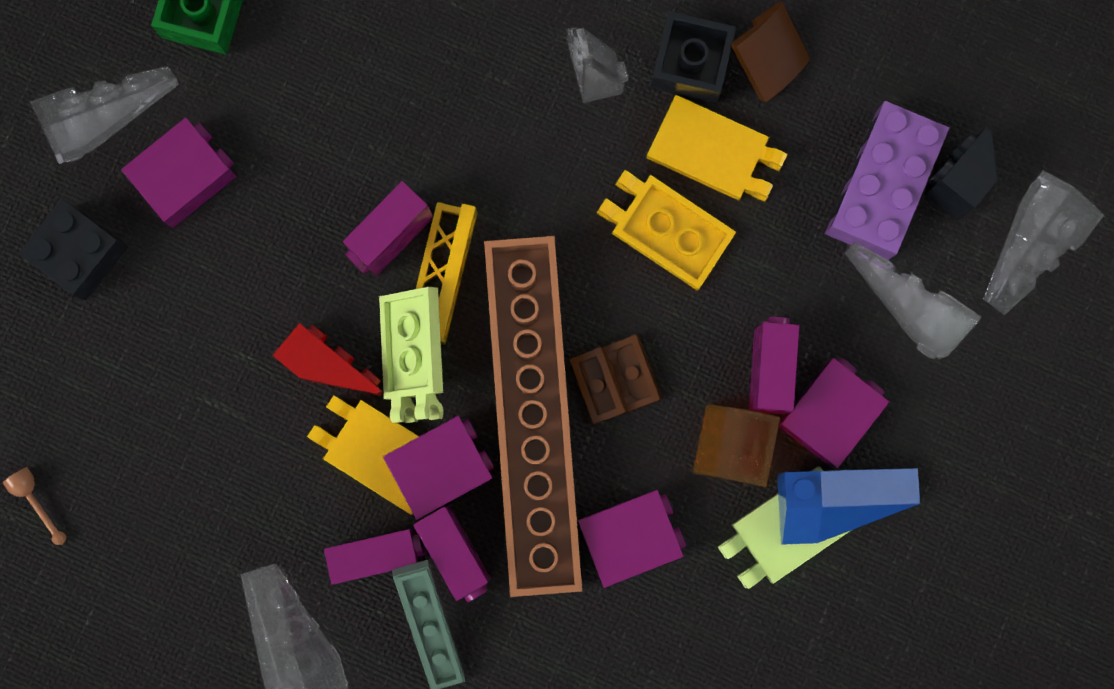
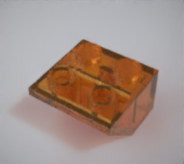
[692,404,780,487]

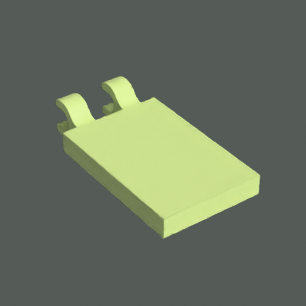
[379,287,443,423]
[718,466,850,589]

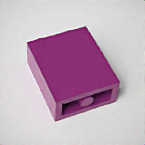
[121,117,237,228]
[343,181,433,277]
[749,317,799,415]
[777,358,889,469]
[383,416,494,520]
[578,490,686,588]
[413,506,491,603]
[324,528,428,585]

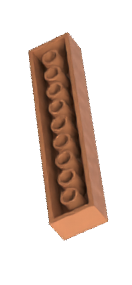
[484,236,582,597]

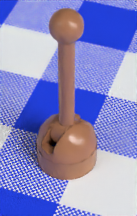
[3,467,66,545]

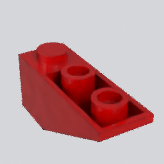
[272,323,384,396]

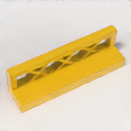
[416,202,477,345]

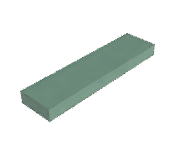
[392,560,465,689]

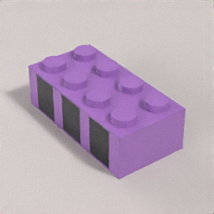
[825,101,949,261]

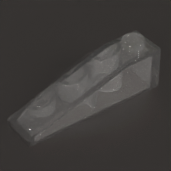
[566,27,628,103]
[30,66,179,164]
[983,170,1104,315]
[845,242,981,359]
[241,564,349,689]

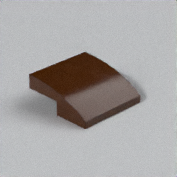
[731,1,810,103]
[569,334,663,424]

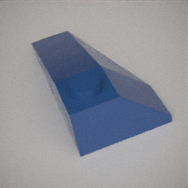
[777,468,920,545]

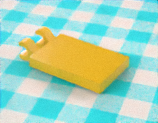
[646,95,788,202]
[597,170,736,290]
[307,395,419,515]

